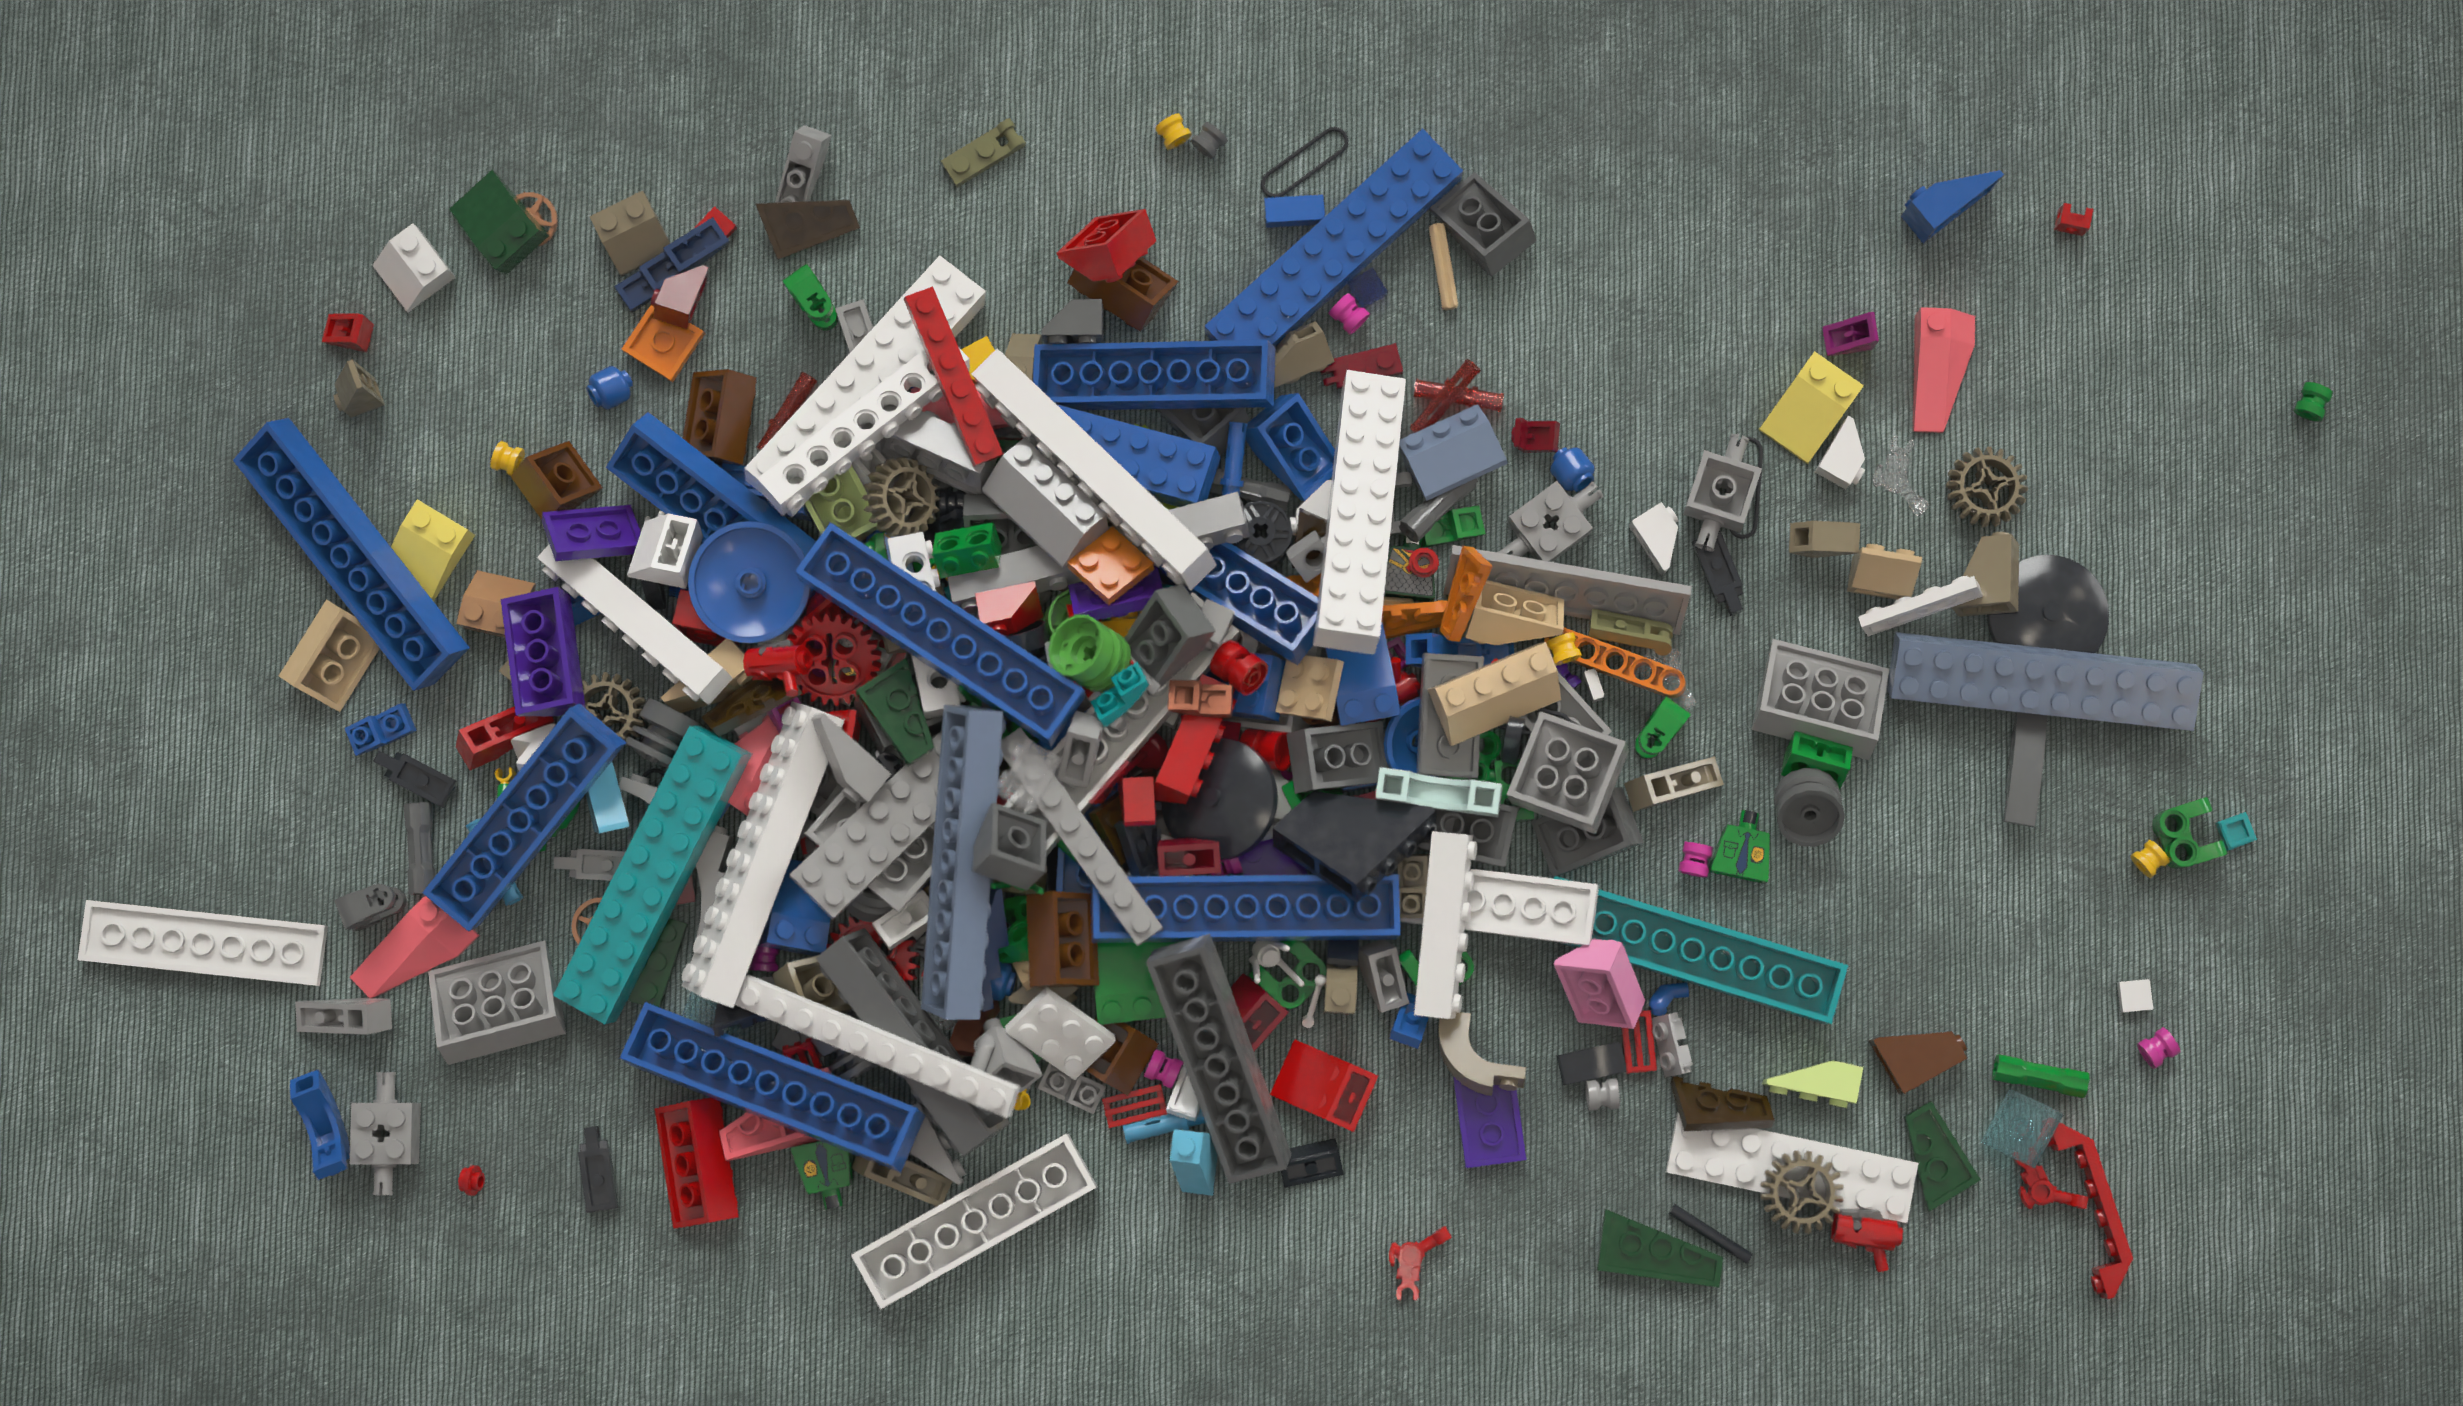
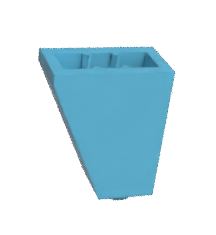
[586,761,629,834]
[1170,1129,1218,1196]

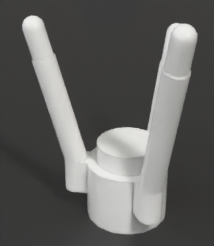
[1249,941,1304,987]

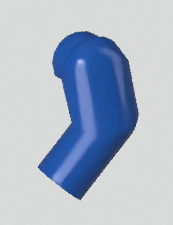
[1649,982,1689,1017]

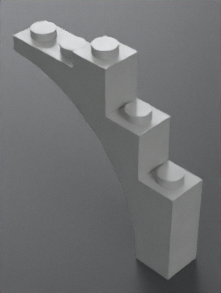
[619,773,734,938]

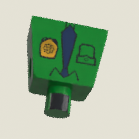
[1709,810,1770,884]
[791,1141,853,1210]

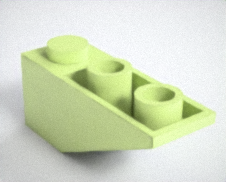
[1762,1061,1863,1108]

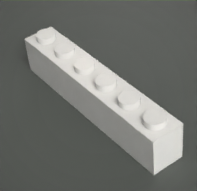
[1414,831,1477,1019]

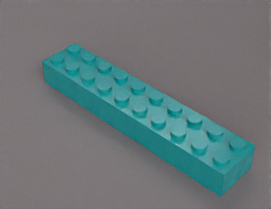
[553,726,752,1024]
[1552,876,1848,1025]

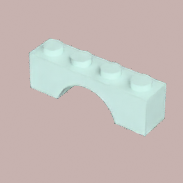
[1375,767,1502,817]

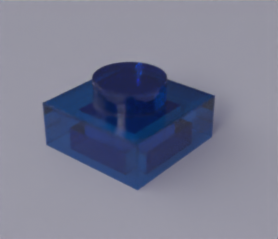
[1347,267,1388,308]

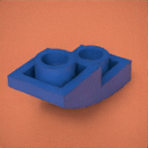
[344,703,417,756]

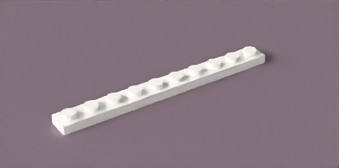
[734,974,1020,1118]

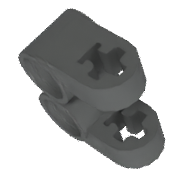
[334,883,407,932]

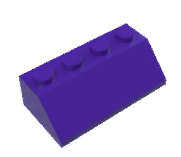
[501,587,586,716]

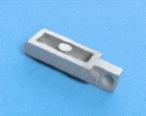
[553,849,626,881]

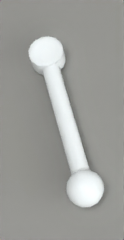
[1302,975,1326,1028]

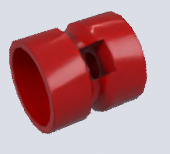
[1210,640,1268,695]
[1239,728,1291,771]

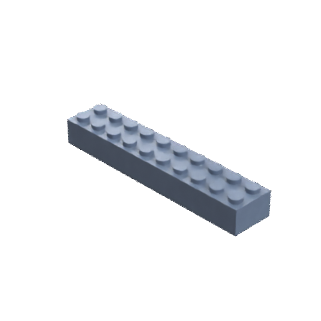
[1887,632,2204,731]
[921,704,1005,1019]

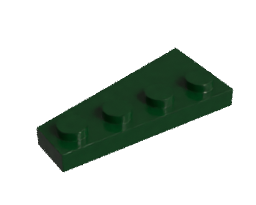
[1597,1209,1723,1288]

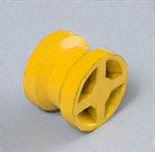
[1155,113,1192,150]
[490,441,525,476]
[1546,632,1582,666]
[2131,840,2170,878]

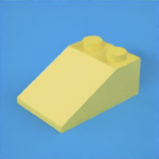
[1759,351,1864,464]
[391,499,475,601]

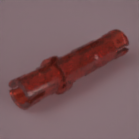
[1410,359,1481,433]
[756,372,818,451]
[1413,378,1504,412]

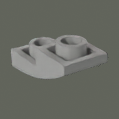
[1035,1061,1106,1114]

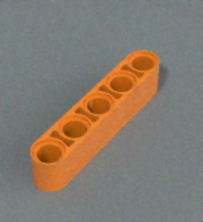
[1544,627,1686,699]

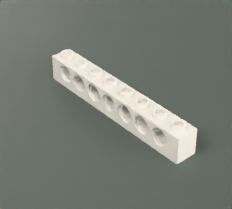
[757,348,970,516]

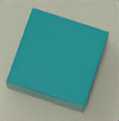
[2215,812,2257,851]

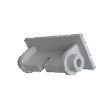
[1652,1012,1693,1077]

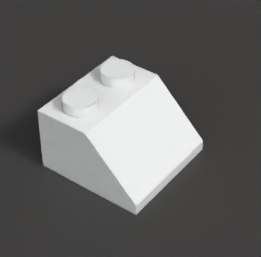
[372,223,456,312]

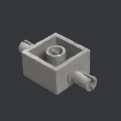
[1683,434,1762,551]
[1497,481,1604,562]
[350,1072,421,1195]

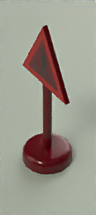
[1089,733,1168,804]

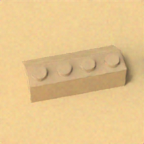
[1428,642,1561,746]

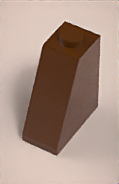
[1869,1031,1967,1094]

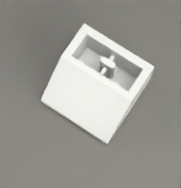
[627,514,703,589]

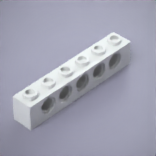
[887,532,965,719]

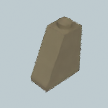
[1951,532,2019,617]
[1323,964,1357,1015]

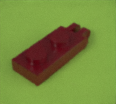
[1320,343,1403,389]

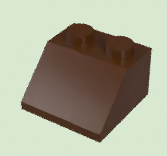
[510,441,603,520]
[1085,1016,1159,1096]

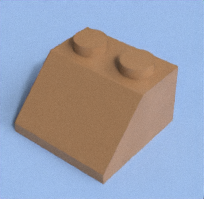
[456,570,536,638]

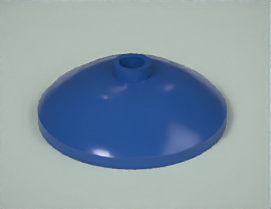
[1384,698,1440,778]

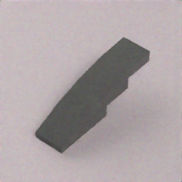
[2003,712,2047,827]

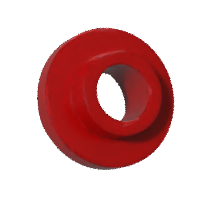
[1409,548,1439,578]
[458,1165,485,1196]

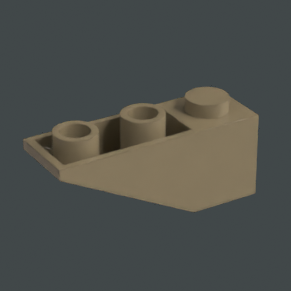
[1274,321,1334,388]

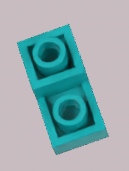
[1090,662,1149,727]

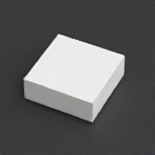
[1583,668,1604,703]
[2117,979,2153,1013]

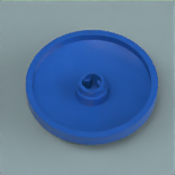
[688,521,811,643]

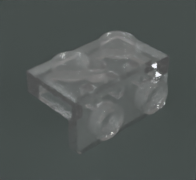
[997,739,1062,814]

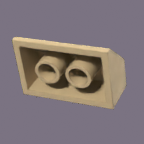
[279,599,380,712]

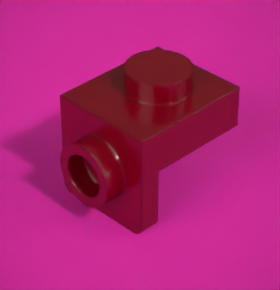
[1511,418,1560,453]

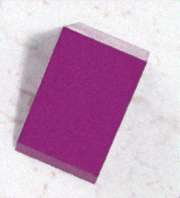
[1822,312,1879,356]

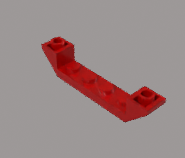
[2041,1120,2133,1299]

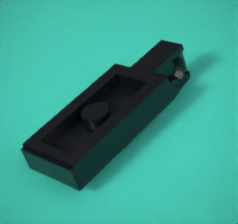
[1691,531,1744,616]
[373,751,458,808]
[578,1126,619,1213]

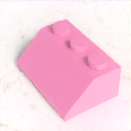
[1553,939,1645,1029]

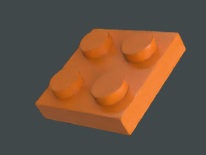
[621,305,705,383]
[1067,526,1154,605]

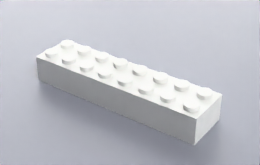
[851,1134,1098,1309]

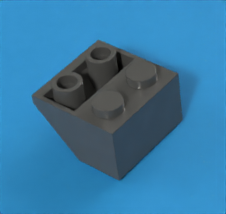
[1042,299,1104,345]

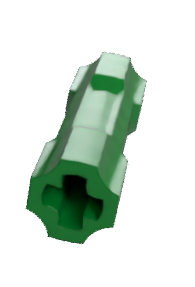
[1992,1054,2090,1098]

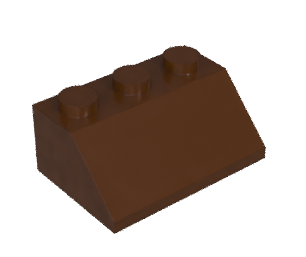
[1067,257,1179,332]
[683,369,757,465]
[1026,891,1099,988]

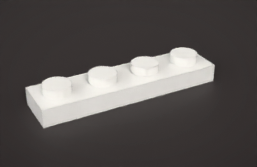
[1858,576,1983,637]

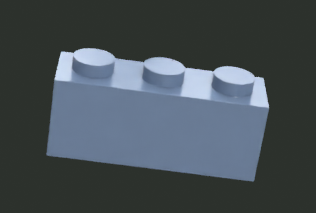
[1399,404,1508,501]

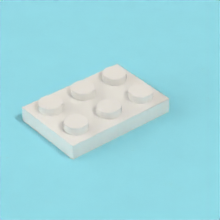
[1005,987,1116,1080]

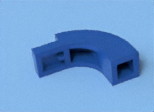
[1406,633,1514,668]
[290,1069,350,1180]

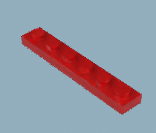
[903,286,1003,467]

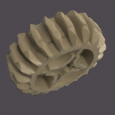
[1946,447,2028,528]
[862,457,941,537]
[582,672,646,752]
[1760,1150,1844,1234]

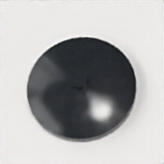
[1987,555,2109,653]
[1161,738,1278,861]

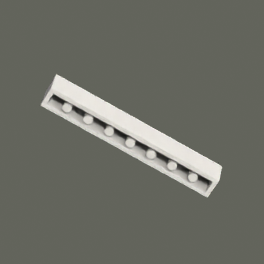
[537,544,733,705]

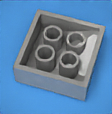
[1507,711,1629,834]

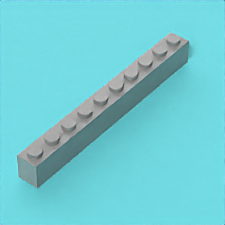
[947,492,1250,614]

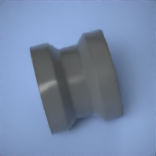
[1190,122,1228,159]

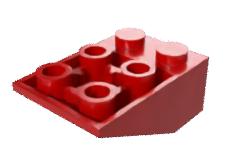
[1270,1039,1378,1132]

